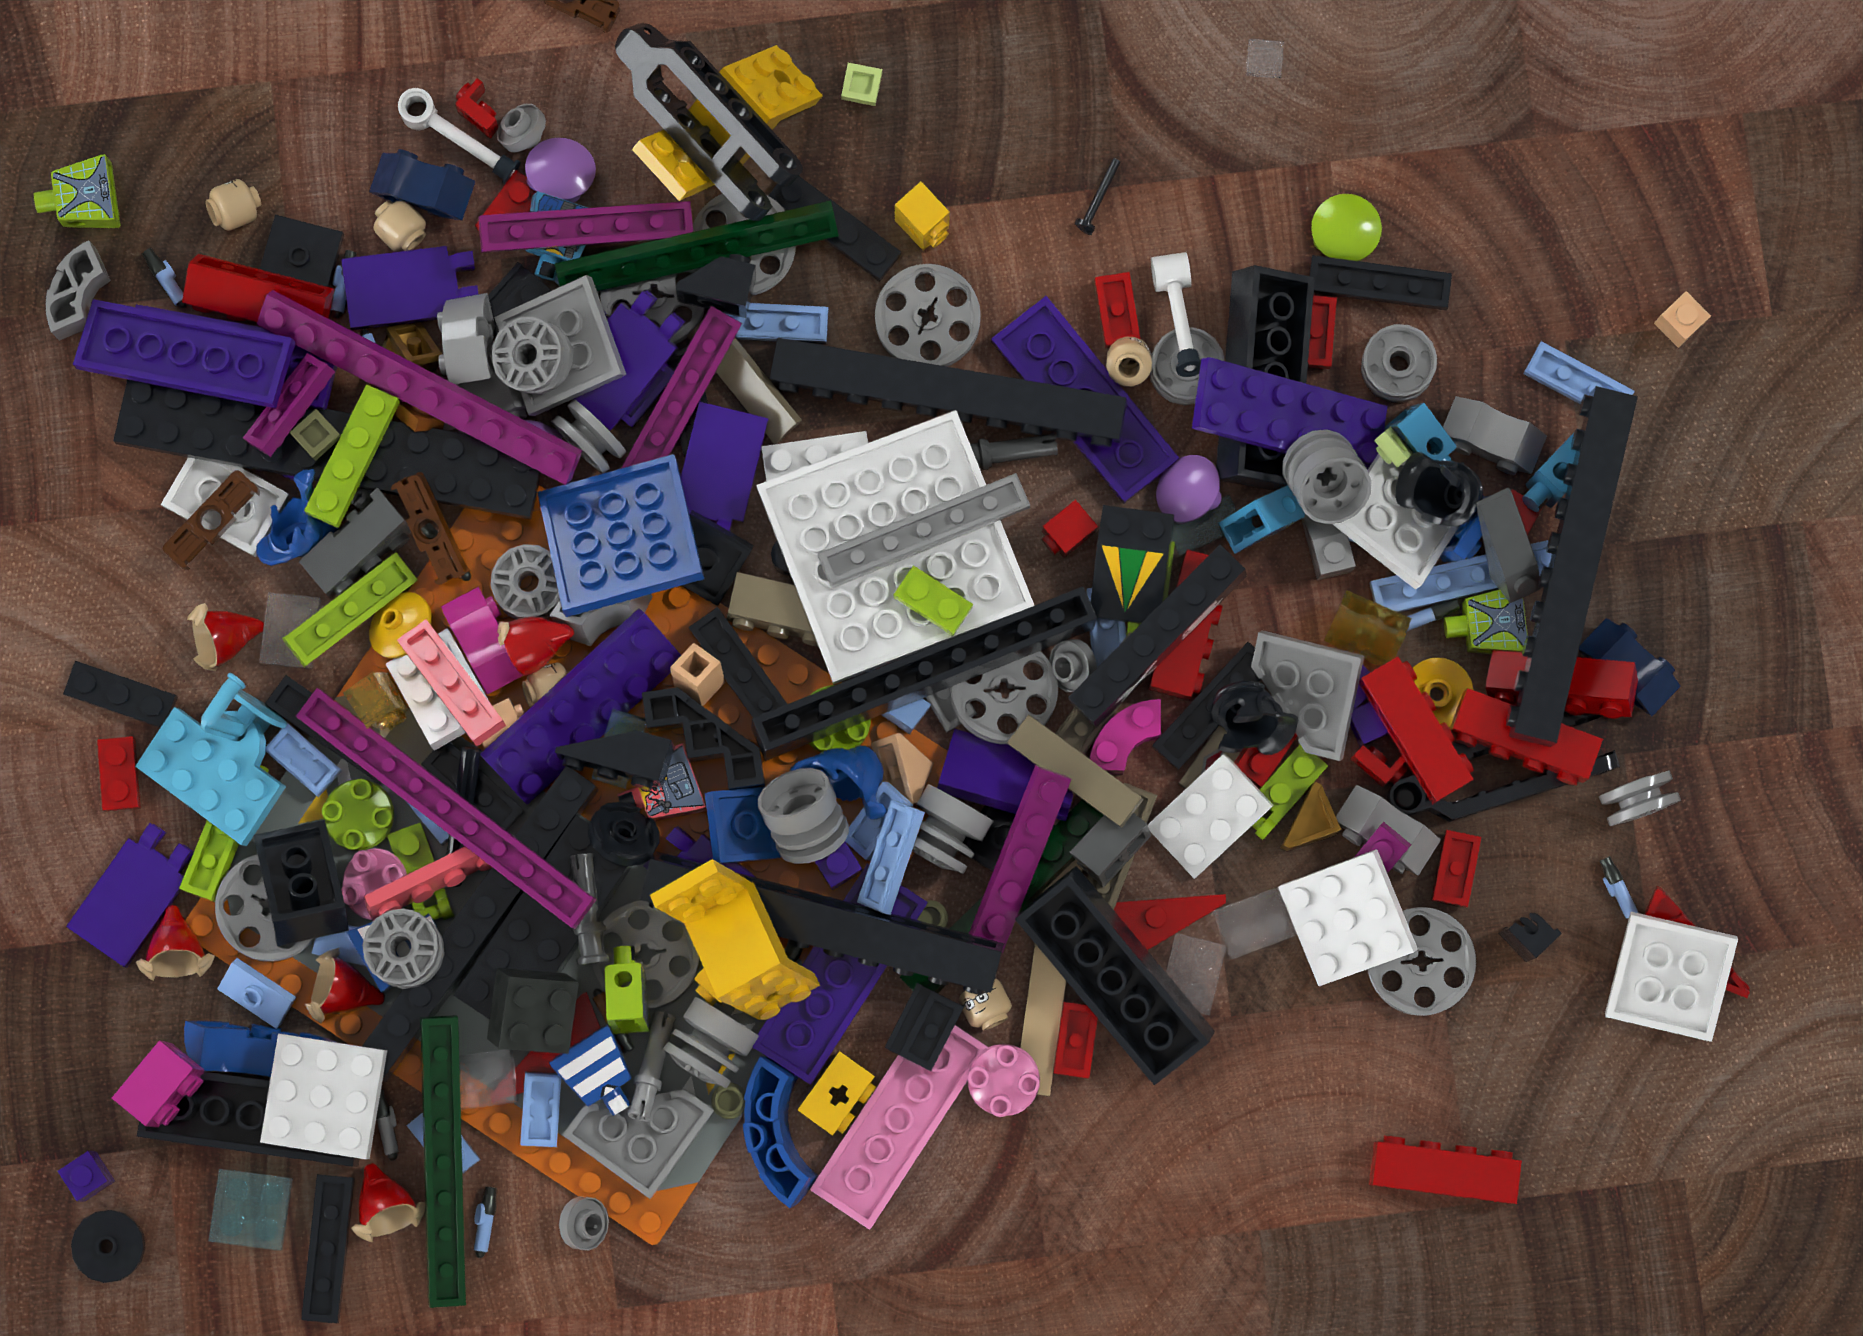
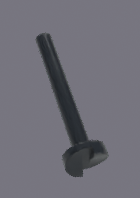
[1074,158,1121,235]

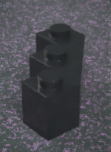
[642,687,766,790]

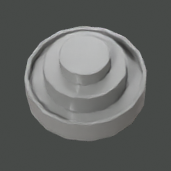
[497,104,546,152]
[1049,639,1097,692]
[559,1196,609,1251]

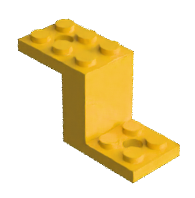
[632,45,823,201]
[650,859,820,1020]

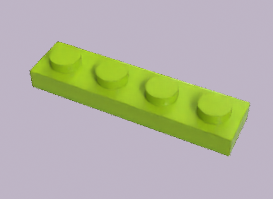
[304,384,400,528]
[282,552,418,667]
[179,765,269,902]

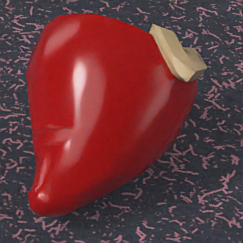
[187,603,265,672]
[497,617,574,676]
[136,905,215,981]
[305,948,385,1023]
[351,1163,425,1242]

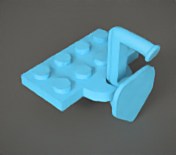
[135,673,287,846]

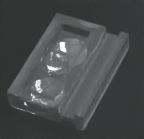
[259,592,321,669]
[1213,887,1297,960]
[1166,933,1227,1016]
[459,1049,518,1110]

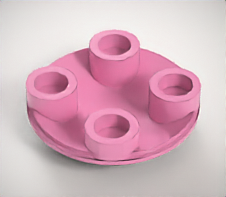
[341,848,407,920]
[968,1044,1040,1117]

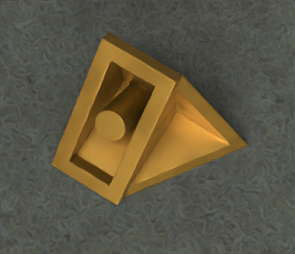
[368,322,442,387]
[1280,782,1341,851]

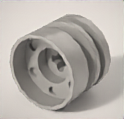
[1283,429,1372,524]
[758,768,849,864]
[912,784,993,874]
[663,997,759,1088]

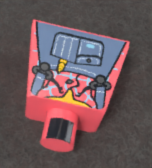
[617,743,707,821]

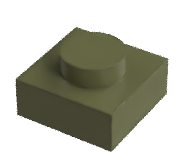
[289,409,341,461]

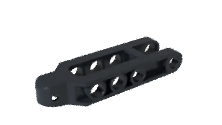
[615,23,803,221]
[1387,711,1620,822]

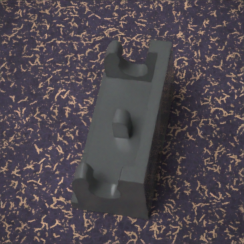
[1070,813,1151,888]

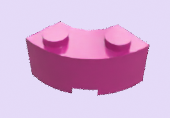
[441,586,523,695]
[1089,699,1161,775]

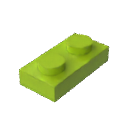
[893,565,973,636]

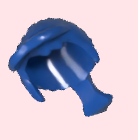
[256,469,339,566]
[790,745,888,820]

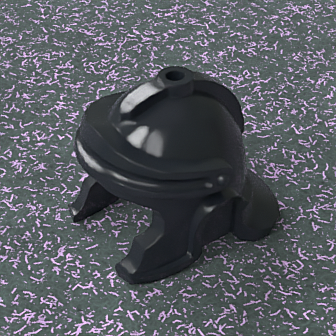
[1395,452,1484,526]
[1211,681,1298,755]

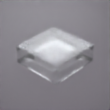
[1246,39,1284,78]

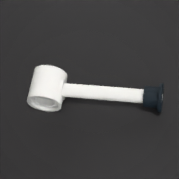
[398,88,521,185]
[1151,252,1201,377]

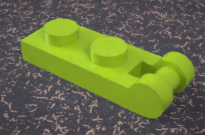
[1252,744,1328,840]
[387,822,455,920]

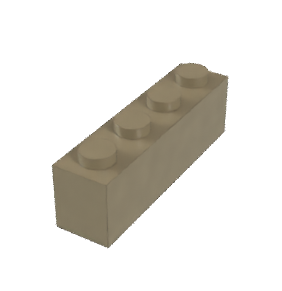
[726,572,819,647]

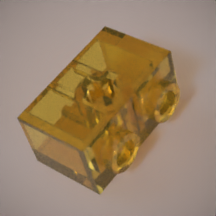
[1324,590,1412,666]
[343,672,410,730]

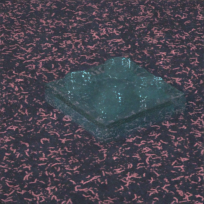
[209,1169,293,1251]

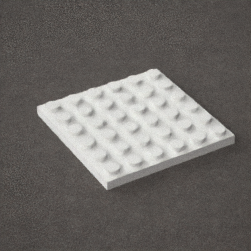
[756,410,1035,685]

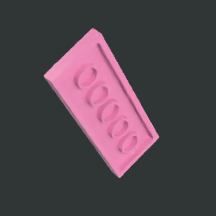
[810,1025,988,1230]

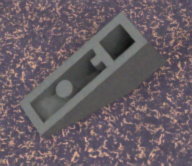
[1476,488,1542,603]

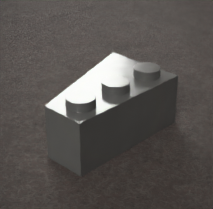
[299,488,411,599]

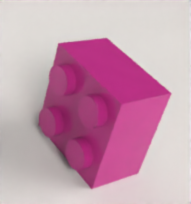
[112,1040,205,1127]

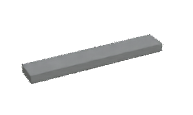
[818,473,1030,589]

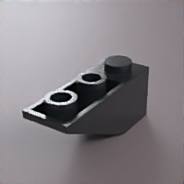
[555,730,675,790]

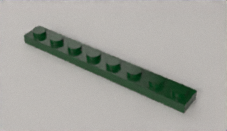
[555,201,839,291]
[900,799,1104,993]
[420,1015,466,1308]

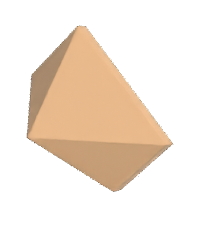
[871,733,933,804]

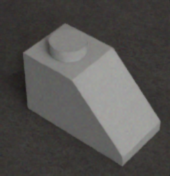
[1301,514,1356,581]

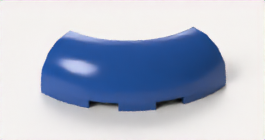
[184,1021,336,1077]
[743,1056,819,1208]

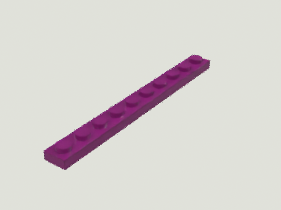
[256,290,582,485]
[296,688,597,929]

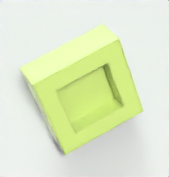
[841,63,882,106]
[1374,426,1413,467]

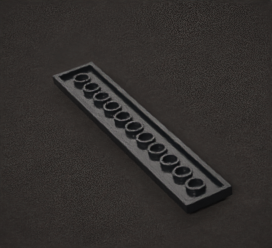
[113,379,541,520]

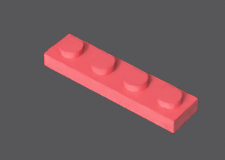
[397,619,506,747]
[364,847,492,921]

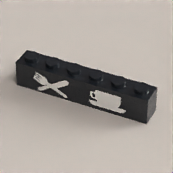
[1068,545,1247,728]

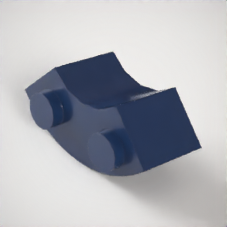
[369,149,476,220]
[1579,618,1681,716]

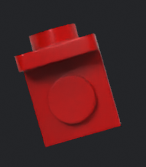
[455,78,498,139]
[1350,745,1408,787]

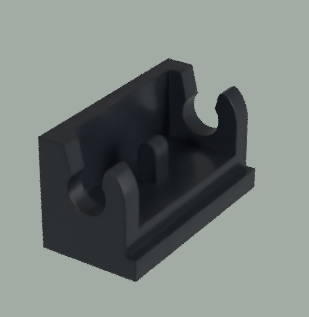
[1498,913,1562,962]

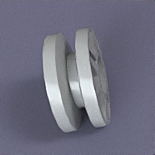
[492,317,573,394]
[1361,324,1437,403]
[1149,327,1225,405]
[551,399,626,474]
[491,544,560,620]
[1599,770,1681,826]
[363,908,445,989]

